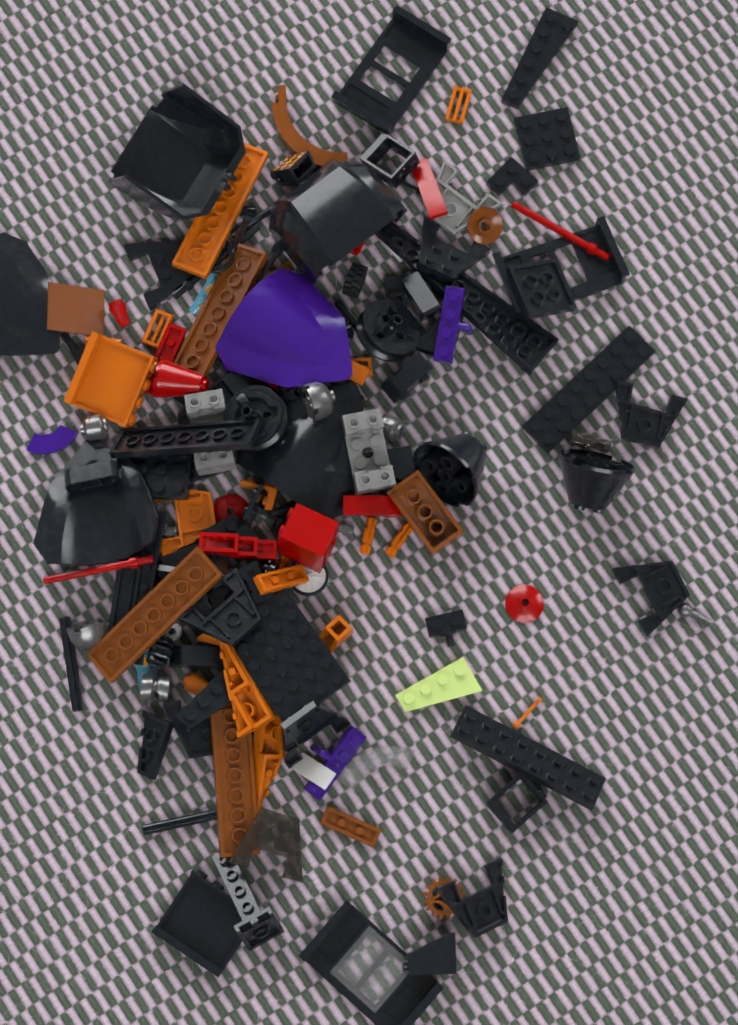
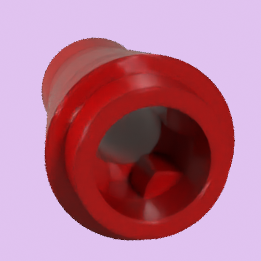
[108,299,131,328]

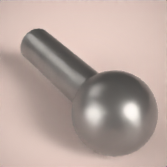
[677,602,713,627]

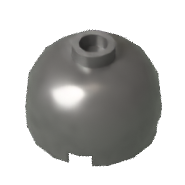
[301,382,335,422]
[67,617,107,651]

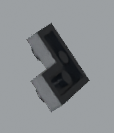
[486,157,538,196]

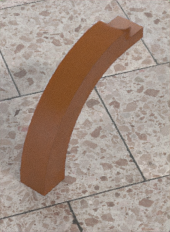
[272,85,347,171]

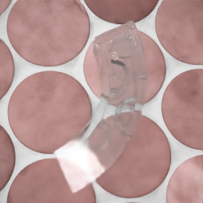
[337,746,415,790]

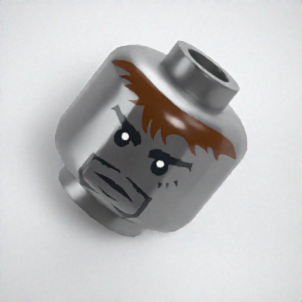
[80,414,109,441]
[382,414,405,442]

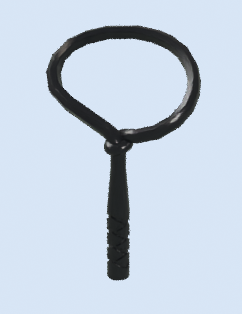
[210,215,251,273]

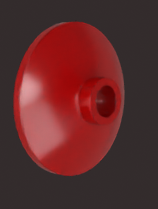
[214,494,249,523]
[505,585,544,623]

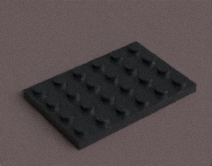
[234,588,351,722]

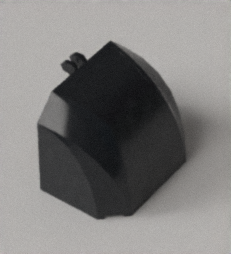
[108,83,246,220]
[268,160,407,285]

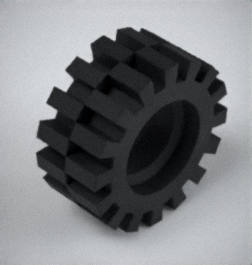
[342,262,368,299]

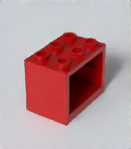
[277,503,339,574]

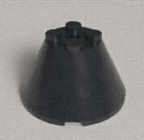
[413,431,487,507]
[559,449,636,514]

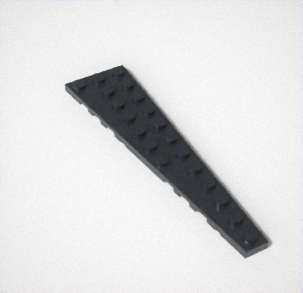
[375,222,559,376]

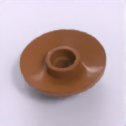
[467,207,503,245]

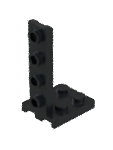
[212,853,285,951]

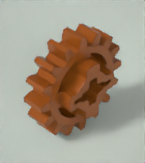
[423,876,466,920]

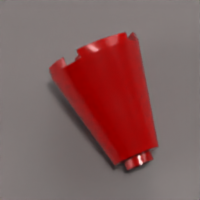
[153,360,209,398]

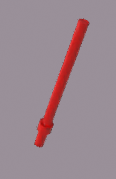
[511,201,610,261]
[43,555,154,584]

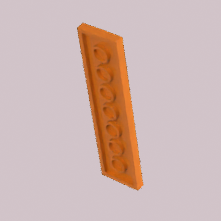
[172,143,269,280]

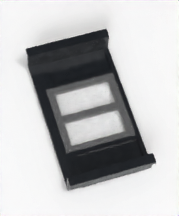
[299,900,444,1025]

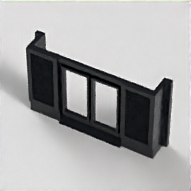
[331,5,452,135]
[492,216,630,319]

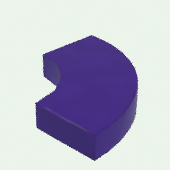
[26,425,78,455]

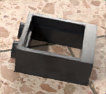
[360,132,420,189]
[485,773,548,834]

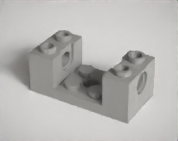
[184,389,237,476]
[341,408,396,495]

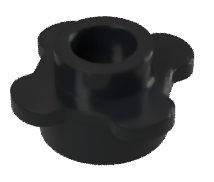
[263,559,279,573]

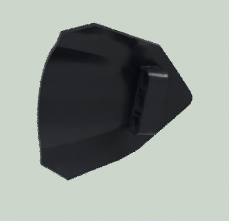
[0,233,60,356]
[236,383,367,519]
[33,439,160,566]

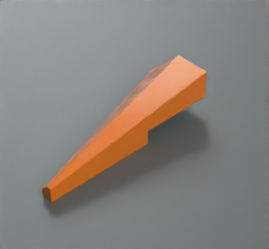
[218,640,278,738]
[253,711,284,813]

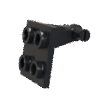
[242,484,287,535]

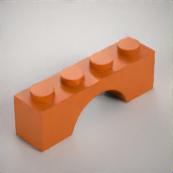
[319,615,354,654]

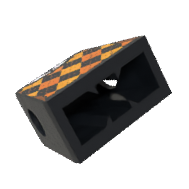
[270,151,317,187]

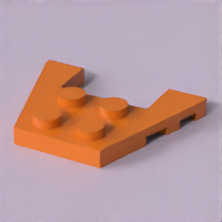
[154,490,216,557]

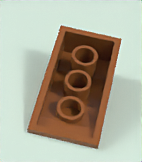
[387,470,464,557]

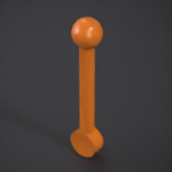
[513,697,542,729]

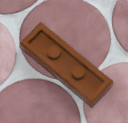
[320,805,382,848]

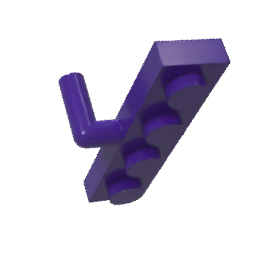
[433,286,474,364]
[303,725,367,801]

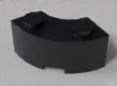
[380,352,433,404]

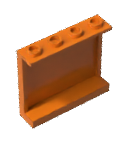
[64,331,158,428]

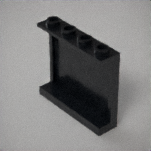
[152,869,242,977]

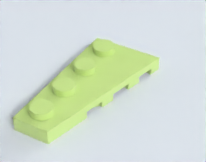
[395,657,482,713]

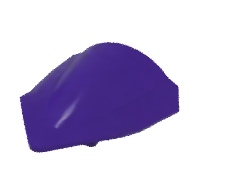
[215,268,352,388]

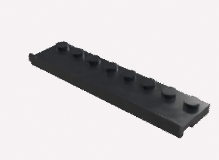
[107,510,167,666]

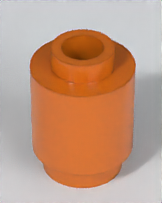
[182,672,210,696]

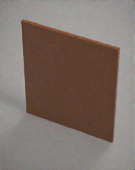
[47,282,105,336]

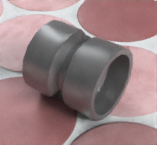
[140,675,172,702]

